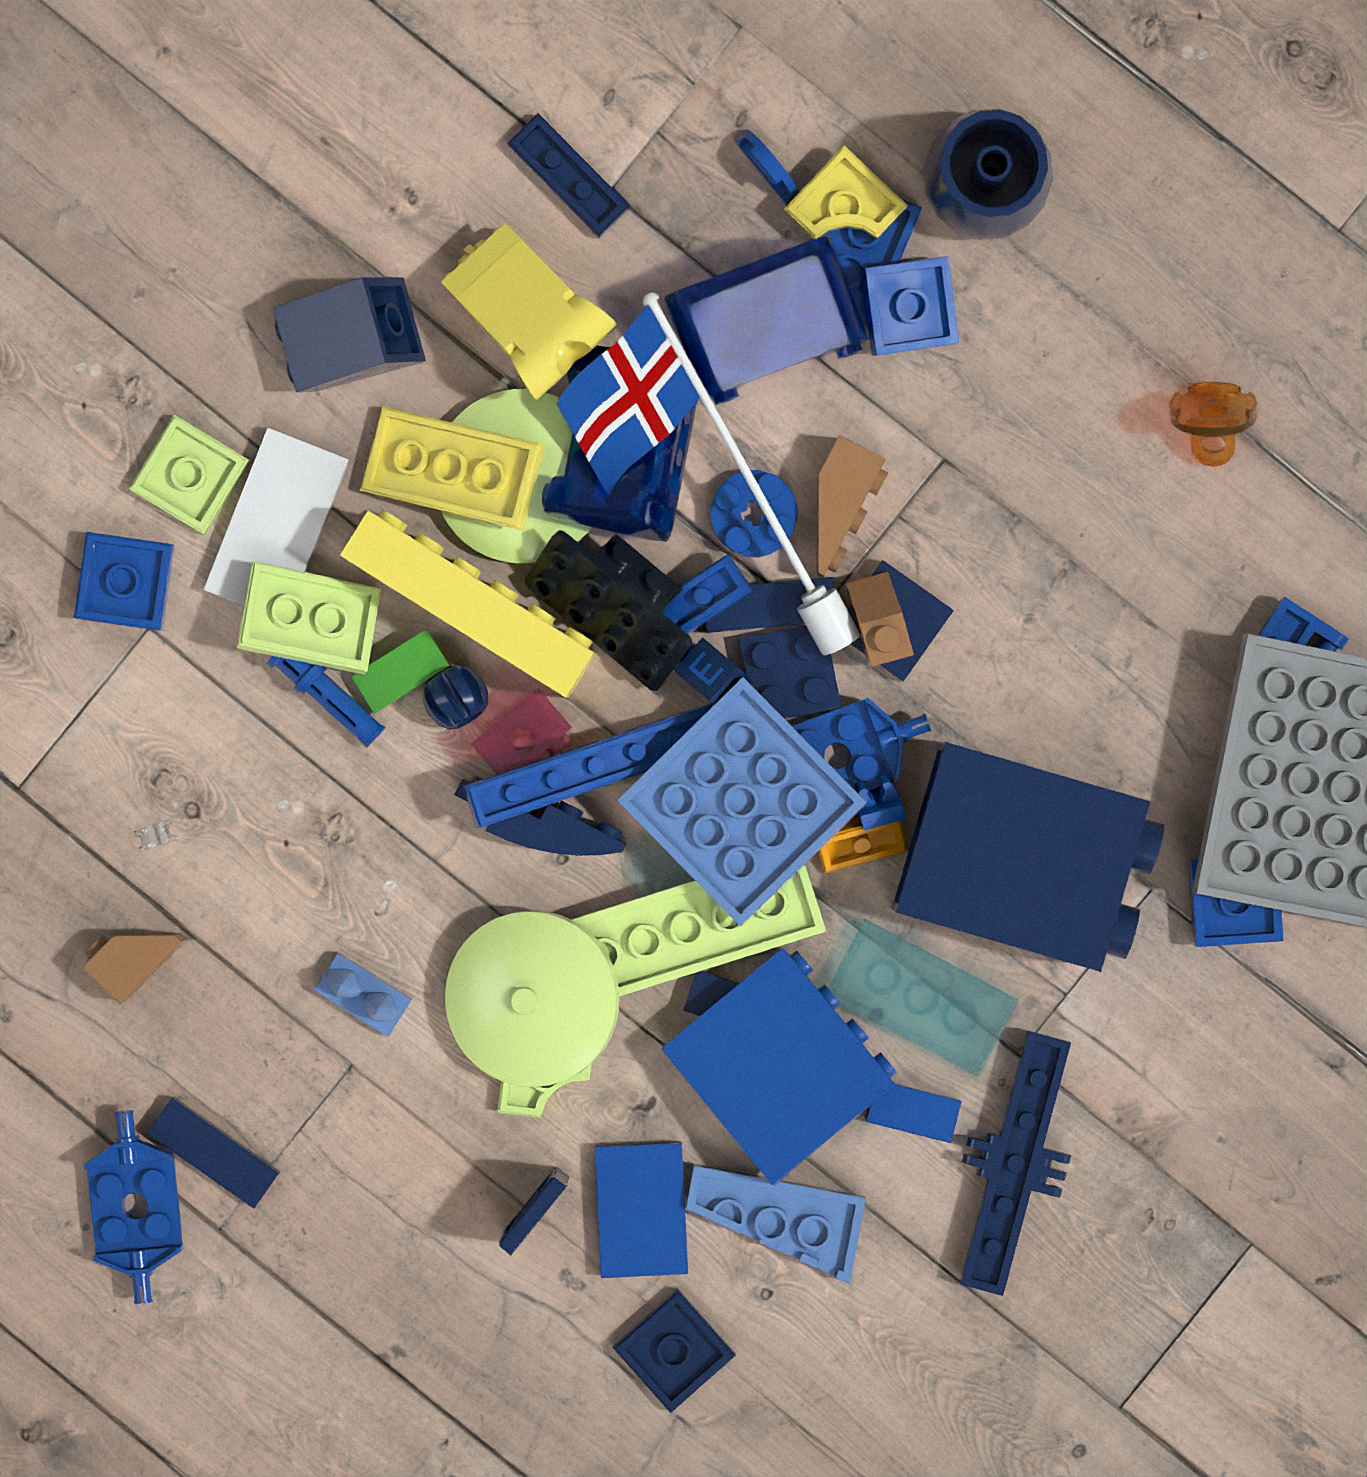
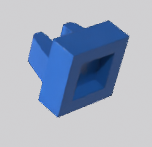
[856,773,906,831]

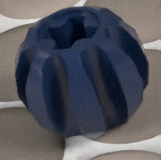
[423,665,488,730]

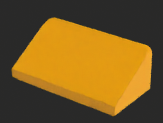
[818,813,908,874]

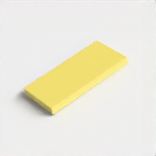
[360,406,545,531]

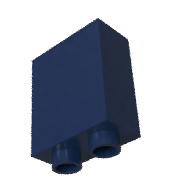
[891,742,1164,972]

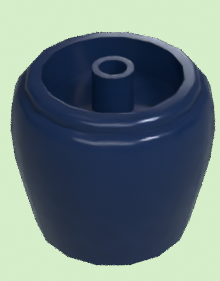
[924,108,1053,240]

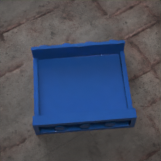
[661,948,897,1186]

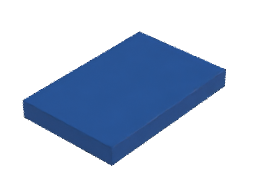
[791,198,922,328]
[595,1142,688,1278]

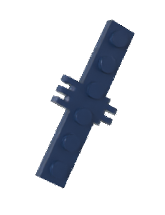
[960,1030,1072,1296]

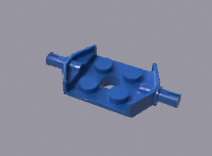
[792,698,931,791]
[84,1110,183,1304]

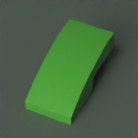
[351,629,450,714]

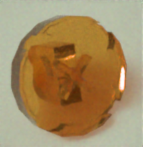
[1169,381,1258,467]

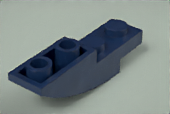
[454,775,627,856]

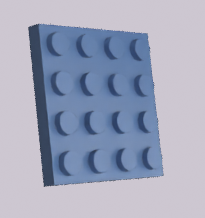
[617,677,867,927]

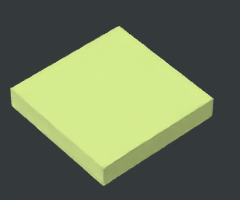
[129,415,250,535]

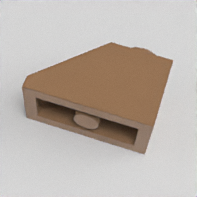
[846,572,914,668]
[82,933,187,1004]

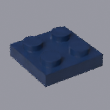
[739,626,842,719]

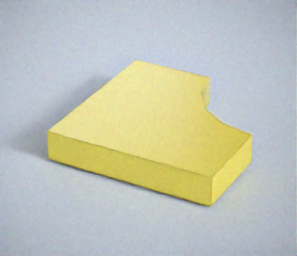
[784,146,908,241]

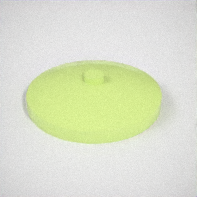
[441,389,607,564]
[445,910,620,1087]

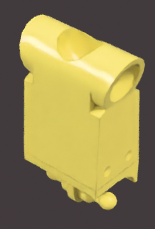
[441,222,617,400]

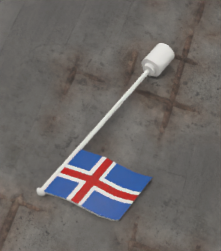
[556,293,861,656]

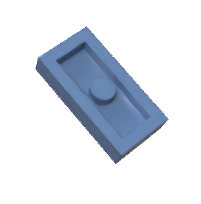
[315,952,412,1037]

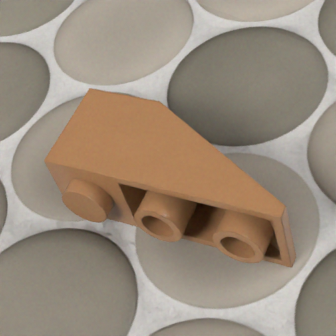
[817,435,888,578]

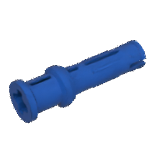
[266,656,386,748]

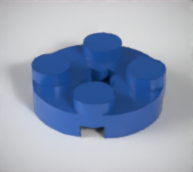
[710,470,798,558]

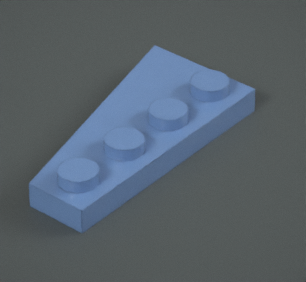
[686,1164,866,1284]

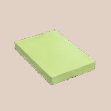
[236,561,381,675]

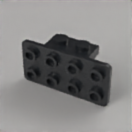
[525,530,692,691]

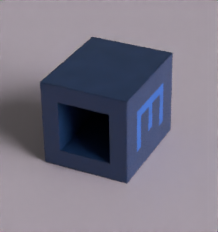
[674,637,752,705]

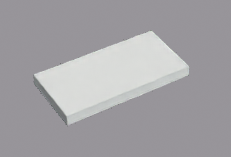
[203,427,350,605]

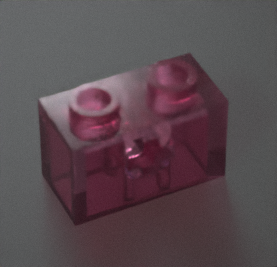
[471,688,573,774]

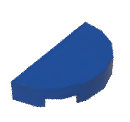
[735,130,800,206]

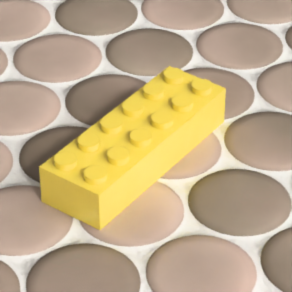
[340,509,596,698]

